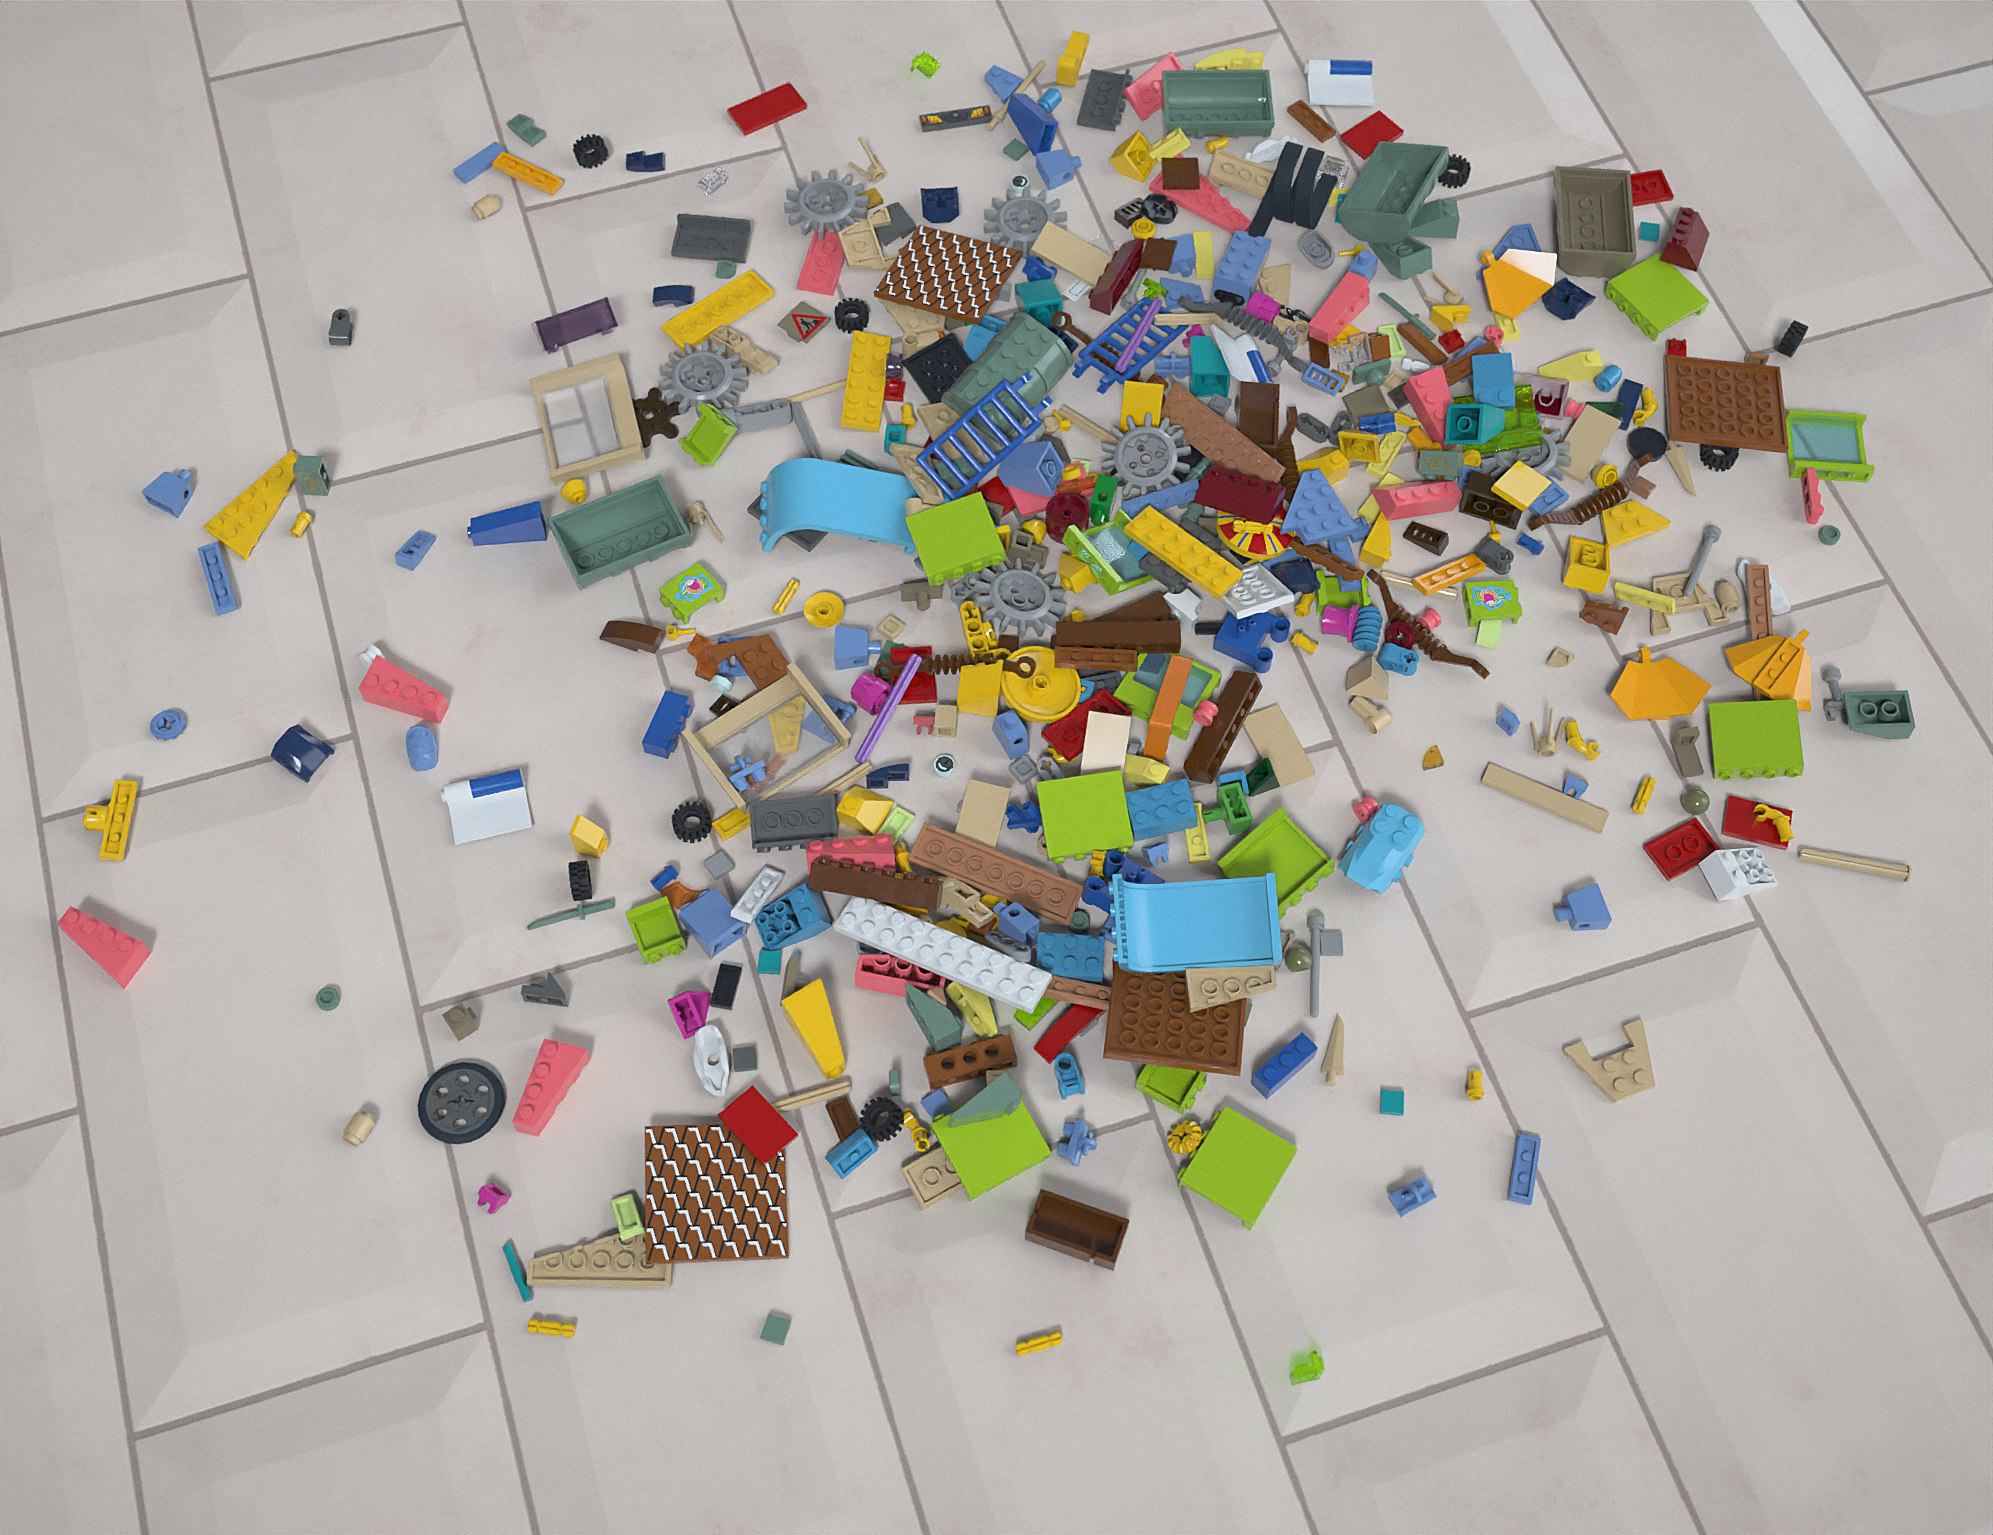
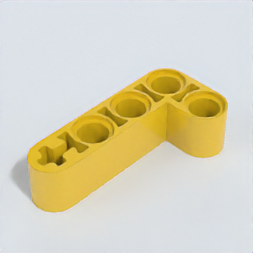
[1057,31,1090,87]
[960,601,1011,660]

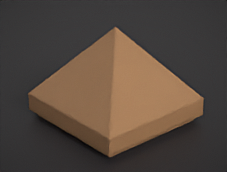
[923,988,947,1006]

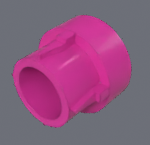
[1245,291,1281,326]
[850,673,893,716]

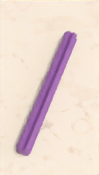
[1114,298,1162,373]
[855,654,922,764]

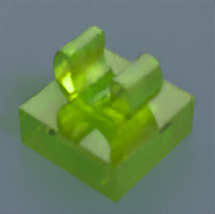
[1143,278,1169,300]

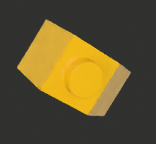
[1058,553,1094,594]
[569,814,609,859]

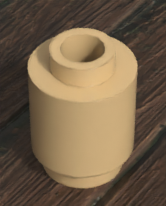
[471,194,500,220]
[1715,582,1741,613]
[342,1111,375,1147]

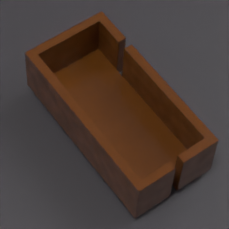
[1237,381,1280,459]
[1025,1189,1130,1271]

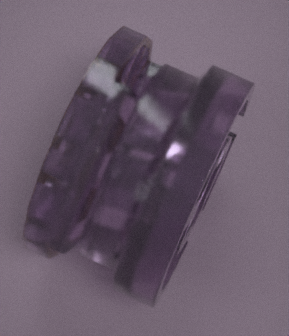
[885,353,903,381]

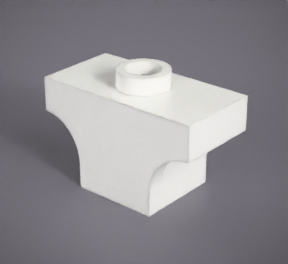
[1163,588,1202,632]

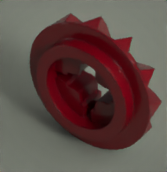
[1385,621,1416,650]

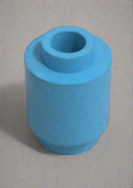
[1037,88,1062,113]
[1595,365,1622,392]

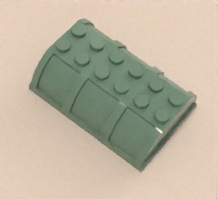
[1161,70,1275,138]
[1337,141,1449,245]
[941,312,1074,447]
[547,475,692,590]

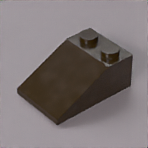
[1459,471,1523,530]

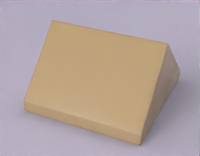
[1346,656,1389,700]

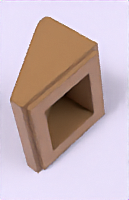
[1744,352,1769,365]
[1630,476,1657,500]

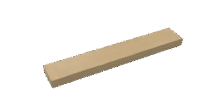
[1481,763,1609,833]

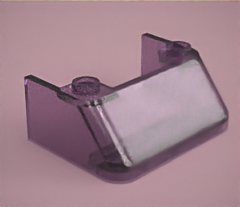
[530,297,618,354]

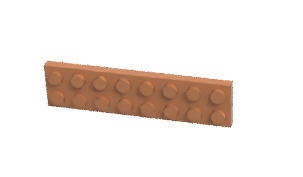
[1160,383,1286,483]
[907,822,1084,927]

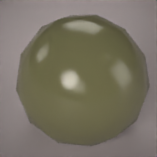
[1682,789,1710,815]
[1285,946,1313,972]

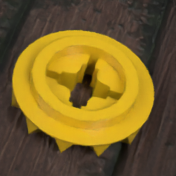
[1167,1120,1202,1155]

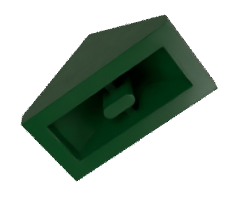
[1246,758,1280,797]

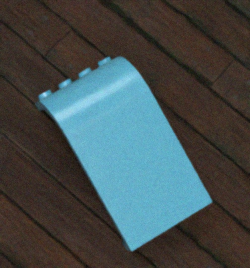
[759,458,917,555]
[1109,873,1283,973]

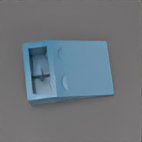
[963,314,1007,363]
[754,883,833,951]

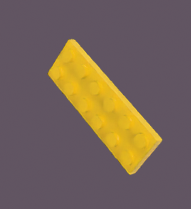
[661,269,774,354]
[840,330,891,433]
[1123,506,1244,600]

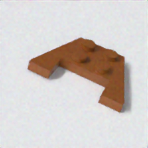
[706,634,789,703]

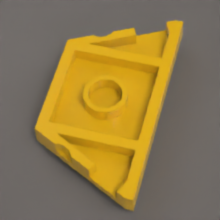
[1600,500,1671,550]

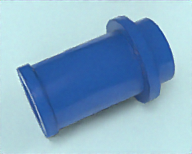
[1517,533,1545,556]
[650,865,679,892]

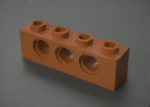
[923,1034,1018,1090]

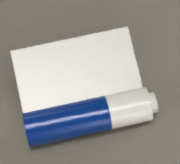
[1304,59,1374,106]
[1210,324,1274,384]
[440,768,532,845]

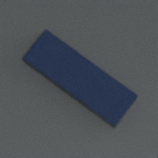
[1612,379,1643,431]

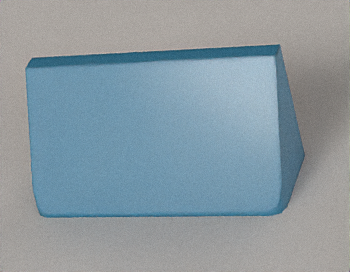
[825,1129,878,1179]

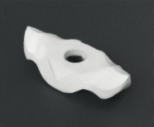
[1244,136,1298,164]
[1737,559,1791,615]
[693,1024,729,1097]

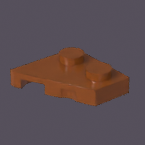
[1579,601,1629,635]

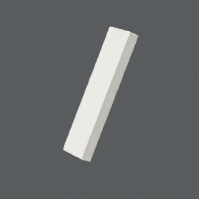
[730,867,784,924]

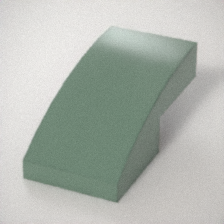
[506,114,546,147]

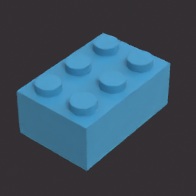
[1125,779,1198,842]
[1036,932,1105,985]

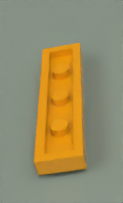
[492,151,563,196]
[1412,553,1487,596]

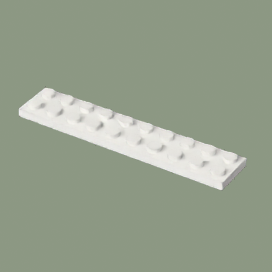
[834,896,1052,1014]

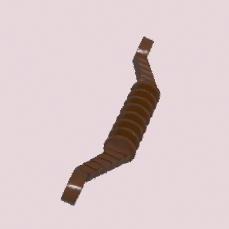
[1052,311,1166,408]
[1276,406,1300,504]
[1528,453,1654,531]
[1366,568,1490,680]
[874,653,1036,682]

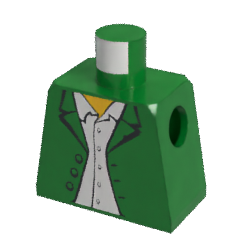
[1090,474,1118,526]

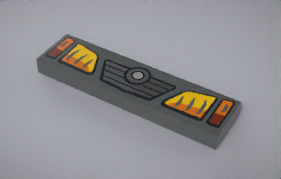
[919,105,992,133]

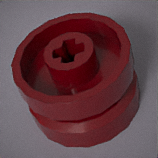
[1045,493,1090,545]

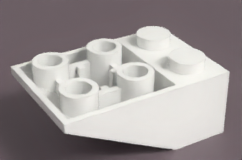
[1699,847,1778,901]

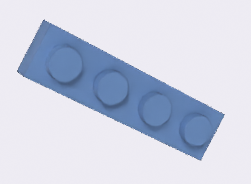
[1121,479,1199,520]
[1326,535,1361,592]
[197,542,238,616]

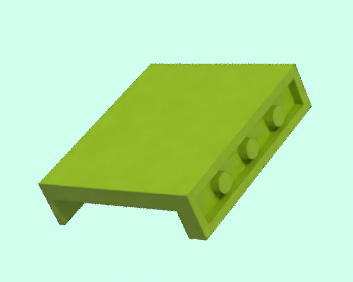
[1604,252,1710,342]
[905,491,1006,586]
[1708,699,1804,780]
[1034,770,1134,864]
[1217,806,1335,920]
[929,1098,1052,1202]
[1177,1106,1298,1231]

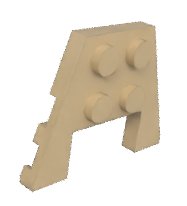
[838,207,898,271]
[878,298,946,334]
[1651,573,1730,636]
[1562,1019,1655,1104]

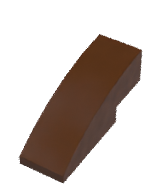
[599,621,663,654]

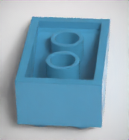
[1472,353,1515,411]

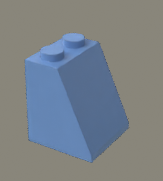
[996,441,1065,497]
[679,887,747,960]

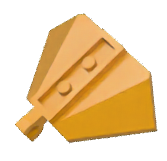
[1480,249,1557,320]
[1724,628,1811,711]
[1610,647,1712,721]

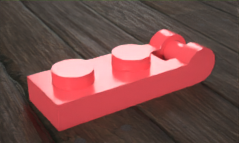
[1801,468,1824,525]

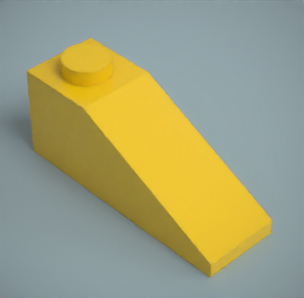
[1359,510,1392,569]

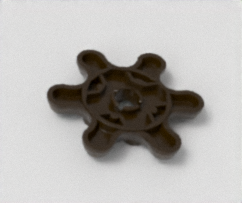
[632,387,681,448]

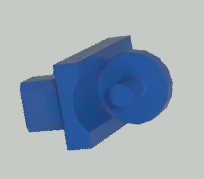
[1022,255,1057,282]
[1359,412,1396,435]
[1005,801,1042,834]

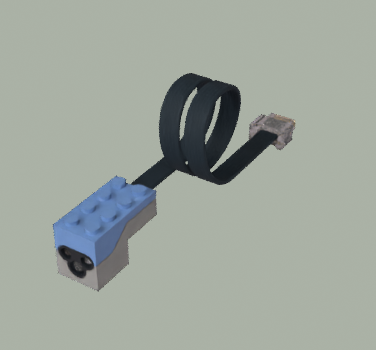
[1209,141,1349,313]

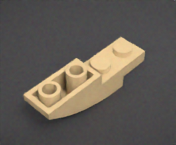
[709,324,778,375]
[923,873,995,928]

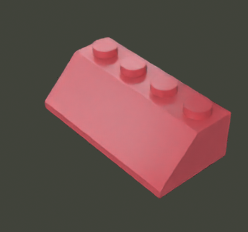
[1370,478,1463,521]

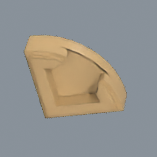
[1547,647,1575,667]

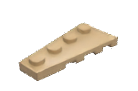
[889,443,944,505]
[1184,965,1277,1012]

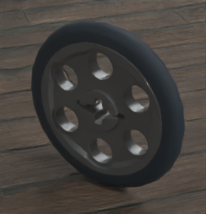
[418,1062,505,1144]

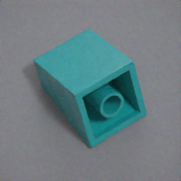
[1014,278,1063,327]
[1188,336,1231,397]
[1445,404,1505,445]

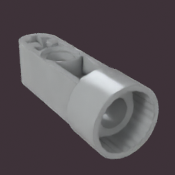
[719,399,792,435]

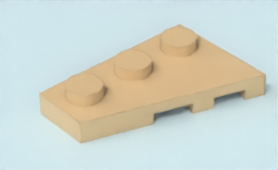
[1258,264,1291,315]

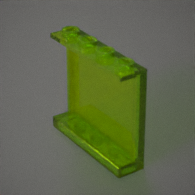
[1453,384,1543,455]

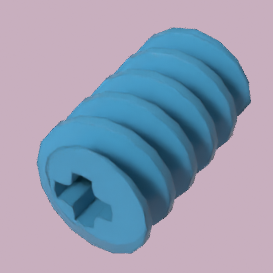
[1352,607,1383,652]

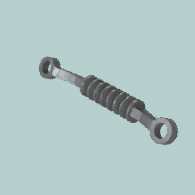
[1177,296,1308,373]

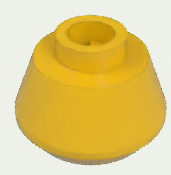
[1131,219,1156,243]
[1592,464,1618,490]
[561,479,587,504]
[1021,519,1047,545]

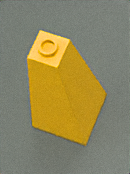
[781,978,846,1081]

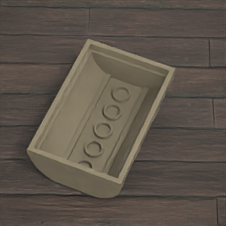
[1554,166,1637,278]

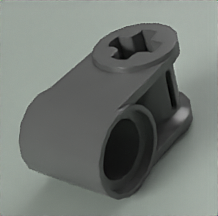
[329,309,353,346]
[1474,538,1514,575]

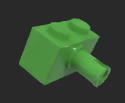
[1201,782,1253,835]

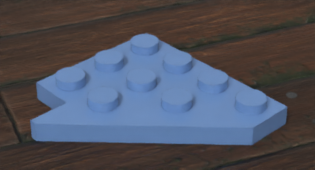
[1477,223,1542,281]

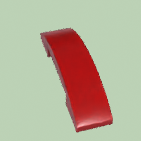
[1034,1004,1108,1065]

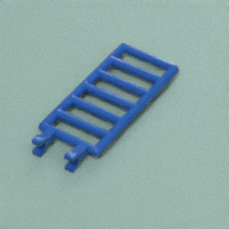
[1072,297,1189,395]
[916,371,1053,501]

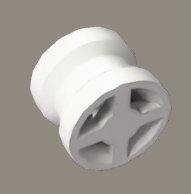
[358,644,385,668]

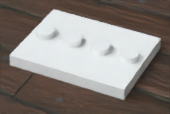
[1219,563,1294,619]

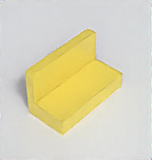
[1149,127,1191,164]

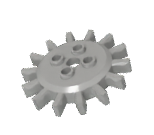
[784,169,869,240]
[984,186,1067,259]
[658,340,747,418]
[1100,413,1191,499]
[1480,417,1572,491]
[973,558,1066,639]

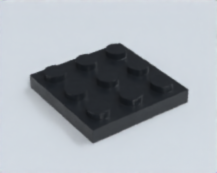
[902,333,972,404]

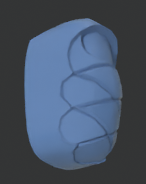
[405,725,438,772]

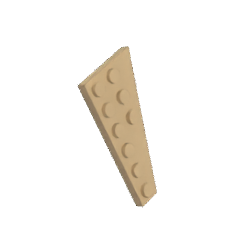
[527,1227,672,1288]

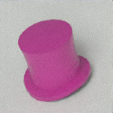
[1322,604,1359,643]

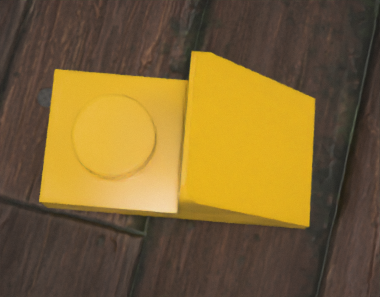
[1429,305,1471,333]

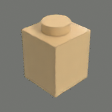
[934,704,957,738]

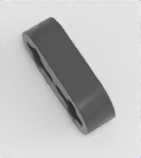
[1328,412,1353,446]
[1296,413,1329,443]

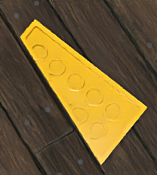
[203,450,298,562]

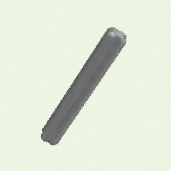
[790,402,823,460]

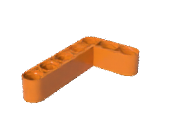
[1143,654,1193,763]

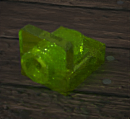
[910,51,941,79]
[1289,1350,1325,1385]

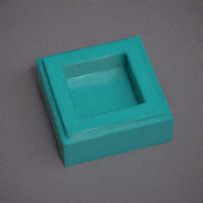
[1639,222,1660,242]
[757,950,782,975]
[1380,1090,1404,1116]

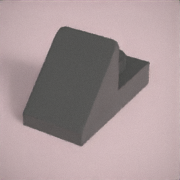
[521,972,569,1007]

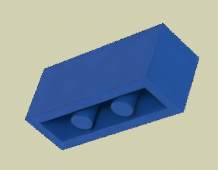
[642,690,692,759]
[1251,1032,1318,1100]

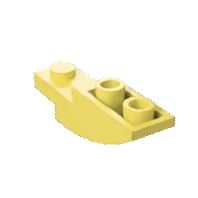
[1194,48,1264,70]

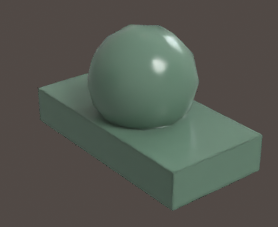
[1351,358,1392,387]

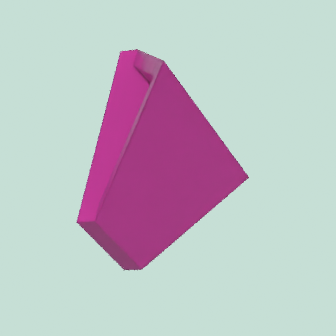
[667,990,712,1040]

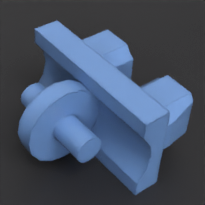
[1154,352,1190,379]
[728,755,767,793]
[1057,1118,1097,1166]
[1388,1177,1437,1217]

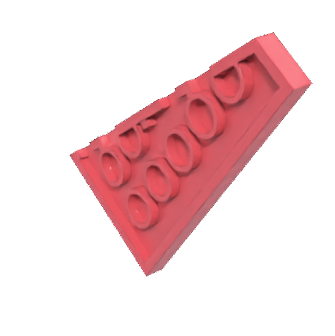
[1149,153,1252,235]

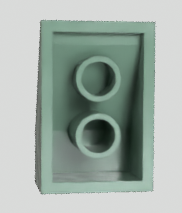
[1406,198,1460,239]
[1369,236,1432,280]
[1843,690,1915,739]
[904,983,963,1053]
[948,1072,1023,1128]

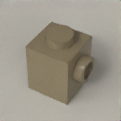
[442,1002,478,1041]

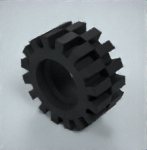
[573,134,608,169]
[1438,154,1471,189]
[834,298,869,334]
[1777,320,1809,358]
[1700,444,1739,472]
[672,801,712,843]
[568,860,592,901]
[859,1096,904,1142]

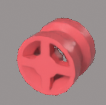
[1483,326,1504,348]
[1563,398,1586,421]
[1416,609,1442,634]
[1192,700,1219,726]
[1352,795,1379,822]

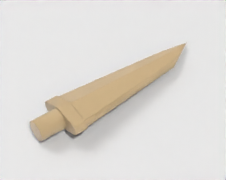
[1664,441,1697,497]
[1321,1013,1344,1085]

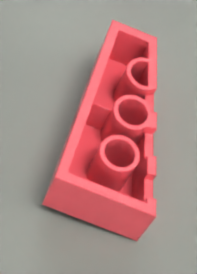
[1308,271,1370,345]
[1403,365,1456,451]
[358,655,449,724]
[805,833,896,875]
[57,906,151,989]
[855,955,948,997]
[512,1038,591,1137]

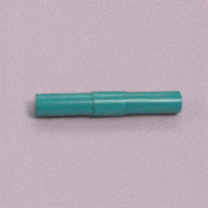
[502,1244,533,1303]

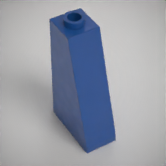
[1007,93,1059,156]
[467,501,546,546]

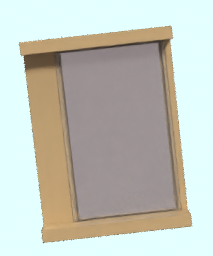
[529,353,646,486]
[681,662,852,815]

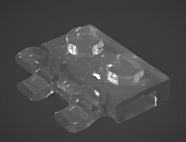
[1334,332,1372,373]

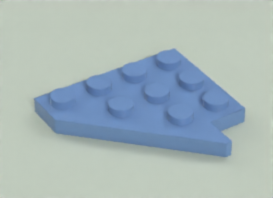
[1280,469,1357,546]

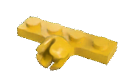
[83,779,138,862]

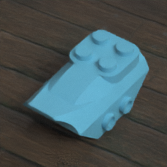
[1337,803,1425,895]

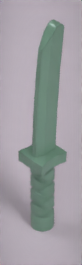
[1379,292,1436,341]
[527,900,614,930]

